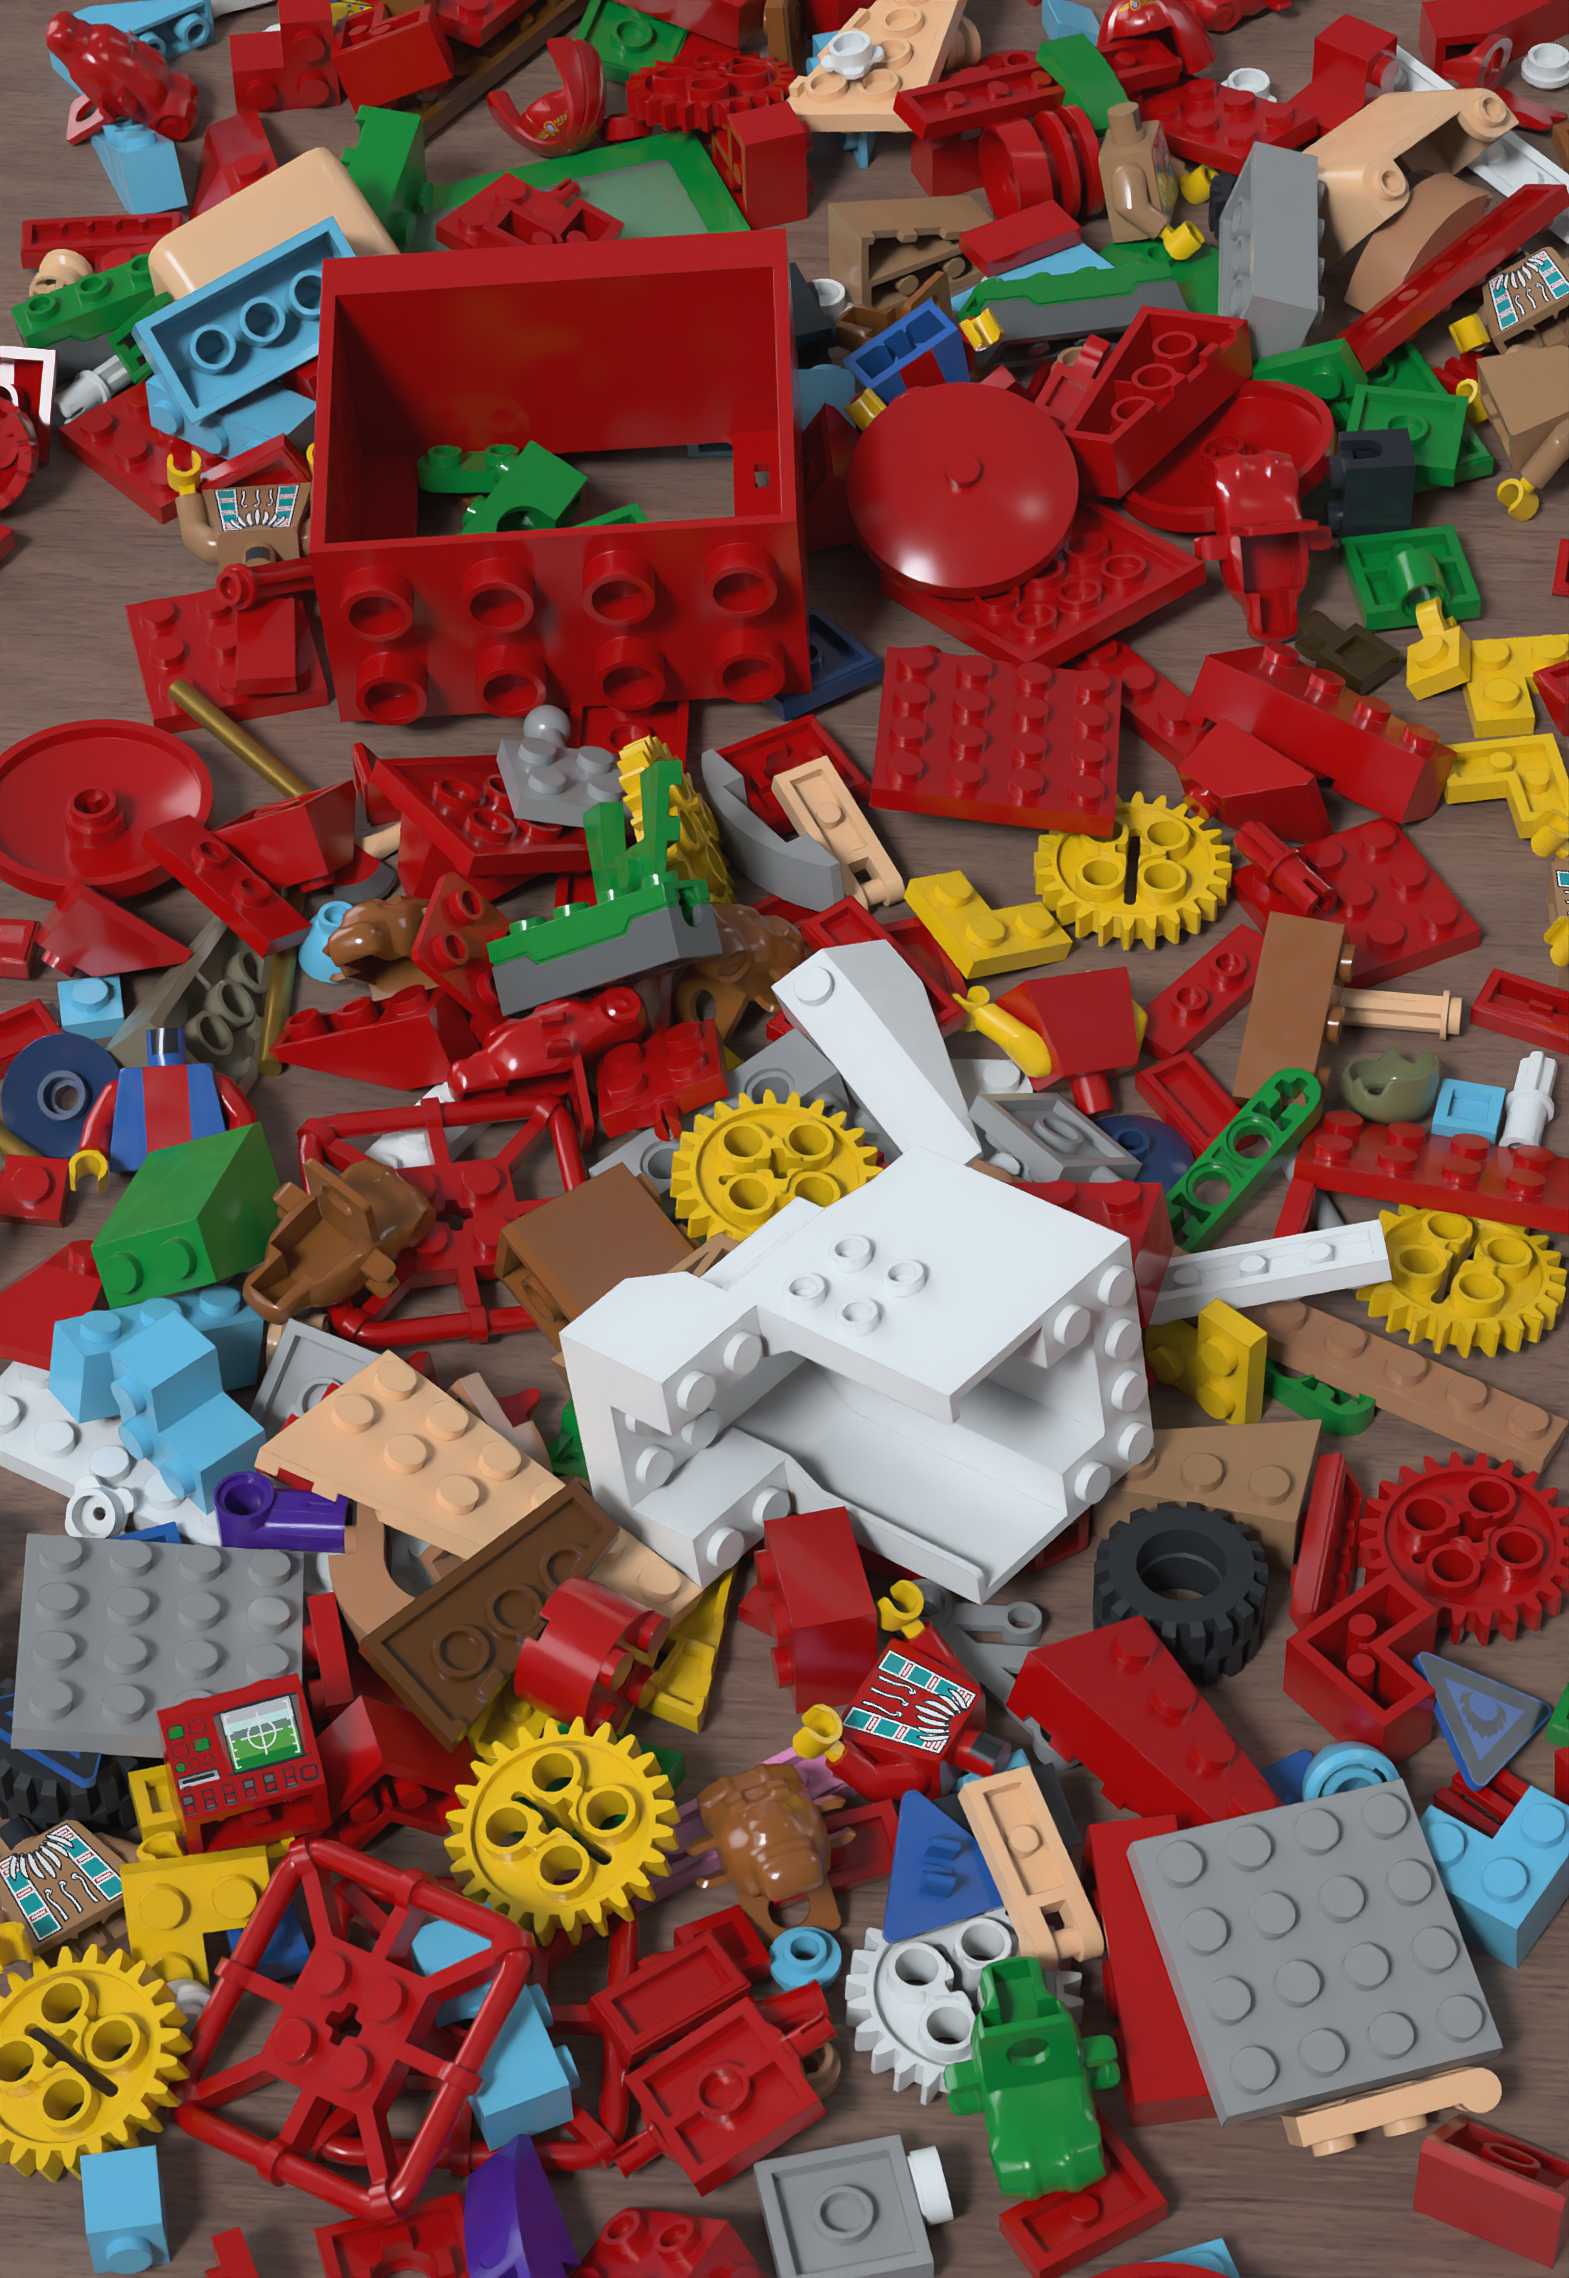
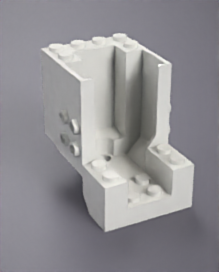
[559,1144,1155,1605]

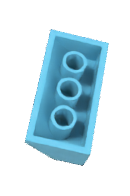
[131,215,356,425]

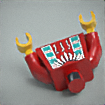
[793,1580,1011,1803]

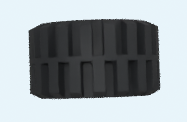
[1093,1501,1268,1687]
[0,1678,164,1835]

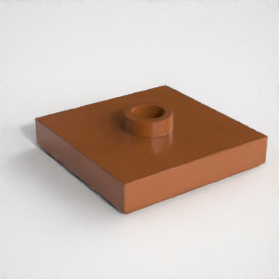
[763,0,807,78]

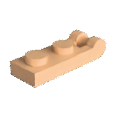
[771,755,905,911]
[958,1765,1104,1973]
[1281,2066,1502,2157]

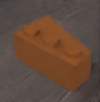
[1232,911,1357,1114]

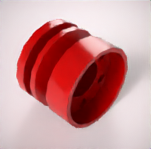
[978,103,1105,220]

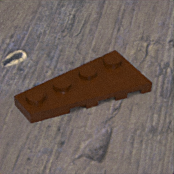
[359,1479,620,1754]

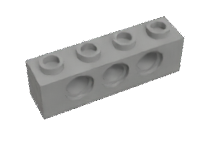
[588,1027,851,1226]

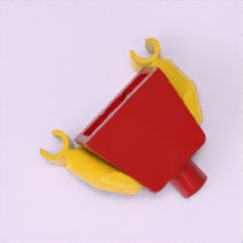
[951,966,1148,1120]

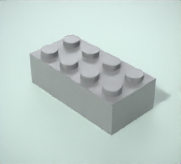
[1218,141,1325,360]

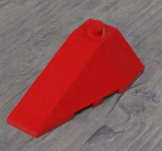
[188,108,278,222]

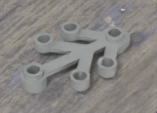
[892,1579,1080,1771]

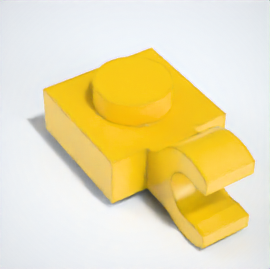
[1406,596,1471,701]

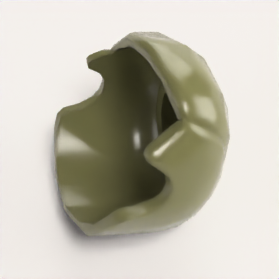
[1340,1047,1442,1126]

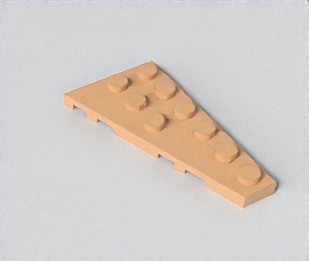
[772,0,967,134]
[254,1349,704,1631]

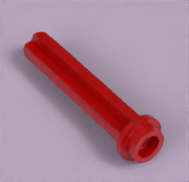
[216,556,316,610]

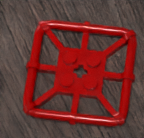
[297,1092,588,1348]
[162,1834,538,2227]
[307,1877,640,2177]

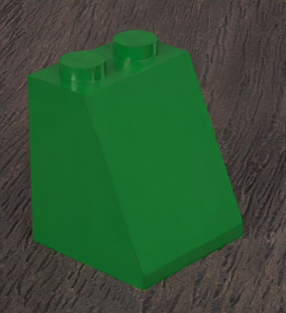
[90,1122,281,1310]

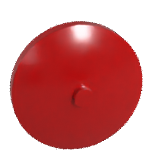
[1118,380,1338,532]
[846,382,1079,599]
[0,719,215,901]

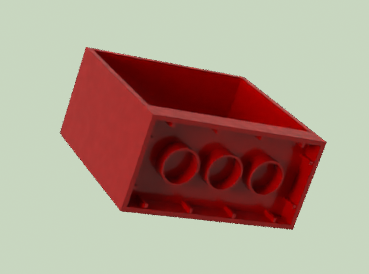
[309,228,812,726]

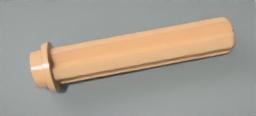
[1339,988,1462,1040]

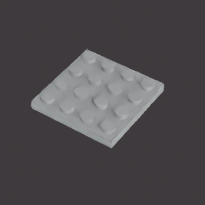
[11,1533,304,1758]
[1126,1778,1504,2127]

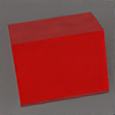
[1413,2114,1569,2269]

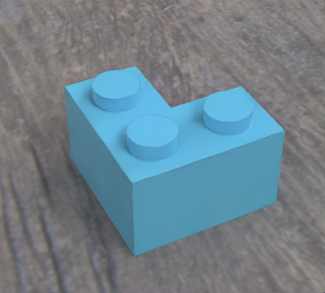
[110,1309,267,1515]
[1419,1786,1569,1970]

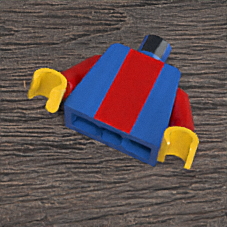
[843,299,1004,431]
[69,1028,258,1194]

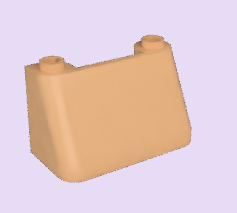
[1301,88,1519,271]
[148,147,401,306]

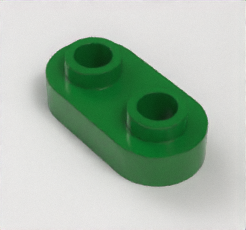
[417,444,521,493]

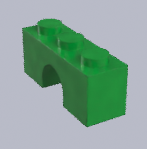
[459,440,588,535]

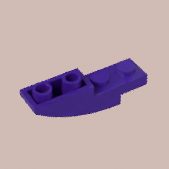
[464,2133,581,2278]

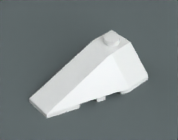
[771,939,985,1167]

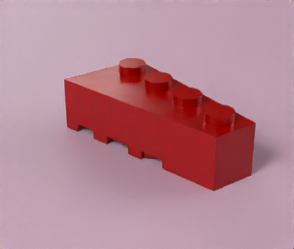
[1062,305,1253,499]
[1182,641,1458,824]
[1005,1615,1284,1831]

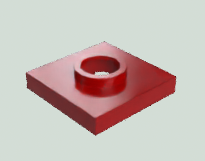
[715,714,871,836]
[314,2191,470,2278]

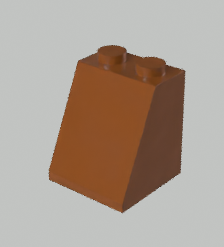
[494,1162,701,1353]

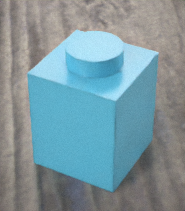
[80,2145,170,2274]

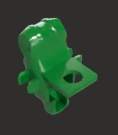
[943,1956,1120,2201]

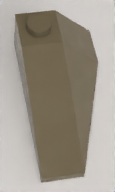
[105,915,272,1096]

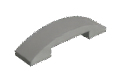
[701,749,845,912]

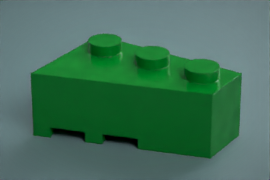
[340,105,434,253]

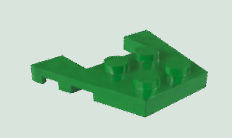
[583,760,682,984]

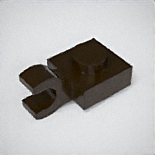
[1295,610,1400,696]

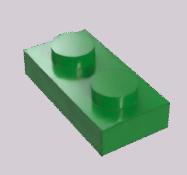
[1248,338,1368,403]

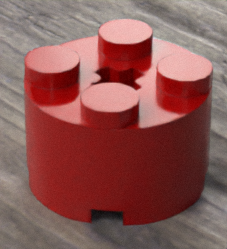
[514,1575,671,1737]

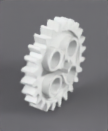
[845,1907,1084,2105]

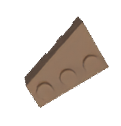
[828,195,994,310]
[1092,1419,1322,1572]

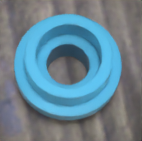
[769,1926,841,1992]

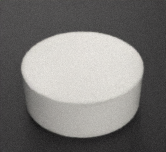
[907,2145,954,2226]

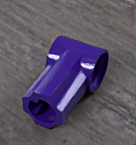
[213,1471,354,1554]

